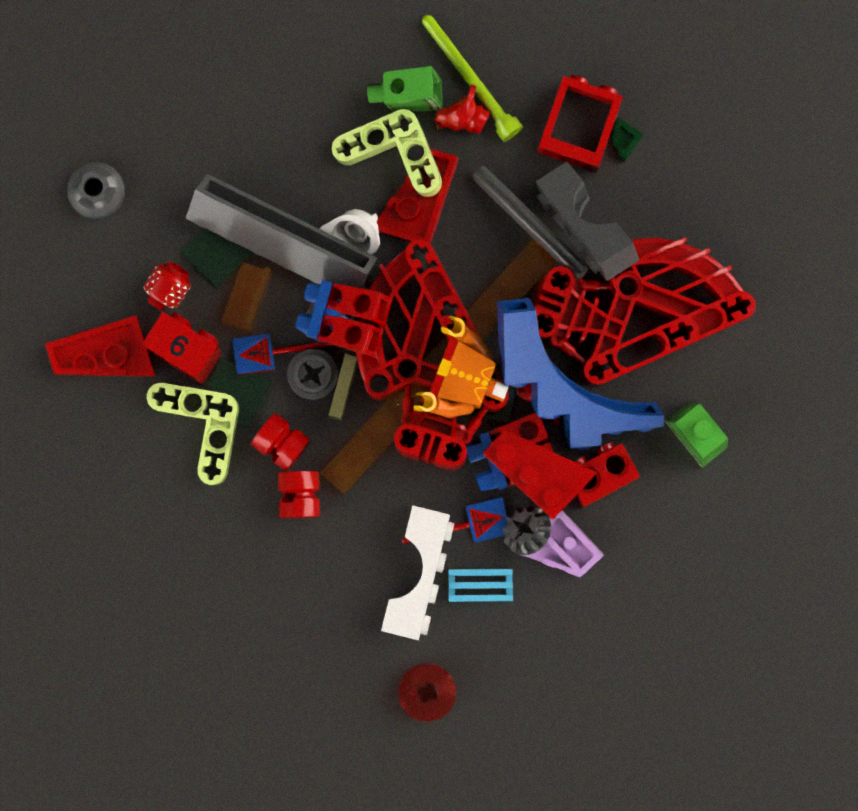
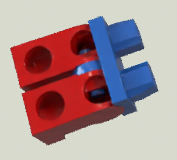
[295,280,393,358]
[466,412,554,491]

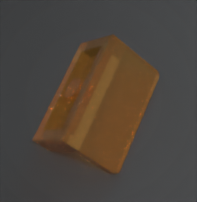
[221,262,273,333]

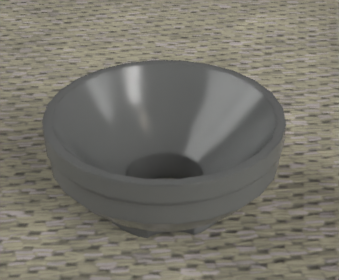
[67,162,125,220]

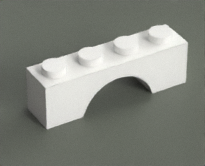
[381,506,455,640]

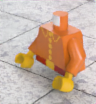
[414,315,509,418]

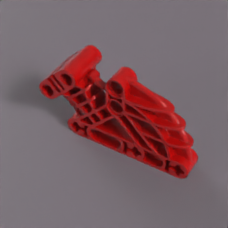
[531,237,756,387]
[356,239,509,471]

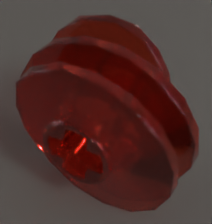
[398,664,456,722]

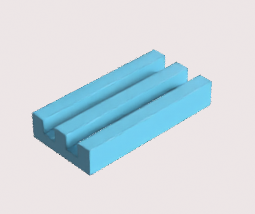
[448,569,513,602]

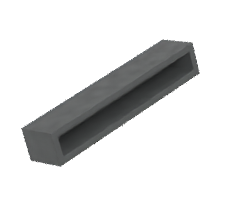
[186,174,378,289]

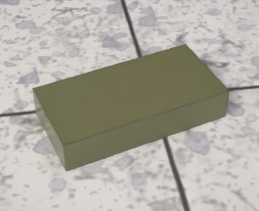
[329,354,358,421]

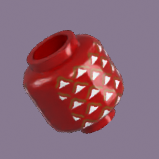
[144,261,191,310]

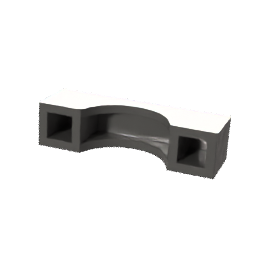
[535,162,639,281]

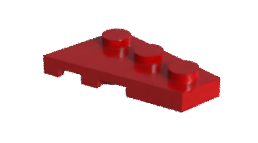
[377,149,459,245]
[45,315,156,377]
[482,430,597,520]

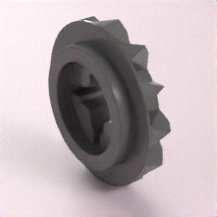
[287,349,338,400]
[502,504,551,555]

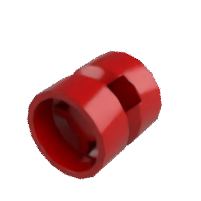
[251,412,311,472]
[278,471,320,518]

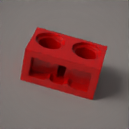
[574,442,641,508]

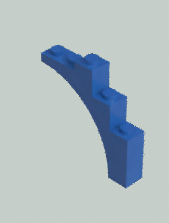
[497,298,664,450]

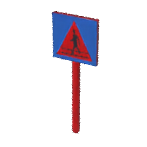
[232,333,333,376]
[402,497,507,544]

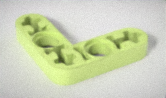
[331,109,442,197]
[147,383,239,485]

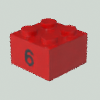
[142,311,222,385]

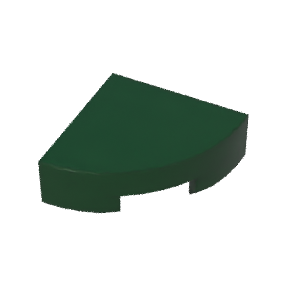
[612,117,644,162]

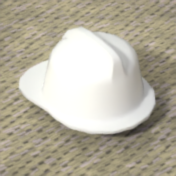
[319,209,380,255]

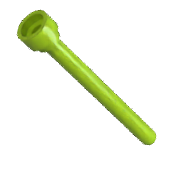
[422,15,523,142]

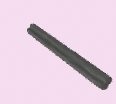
[473,166,588,280]

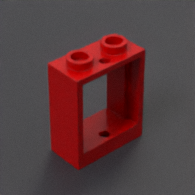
[537,75,623,173]

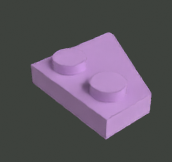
[518,510,604,577]

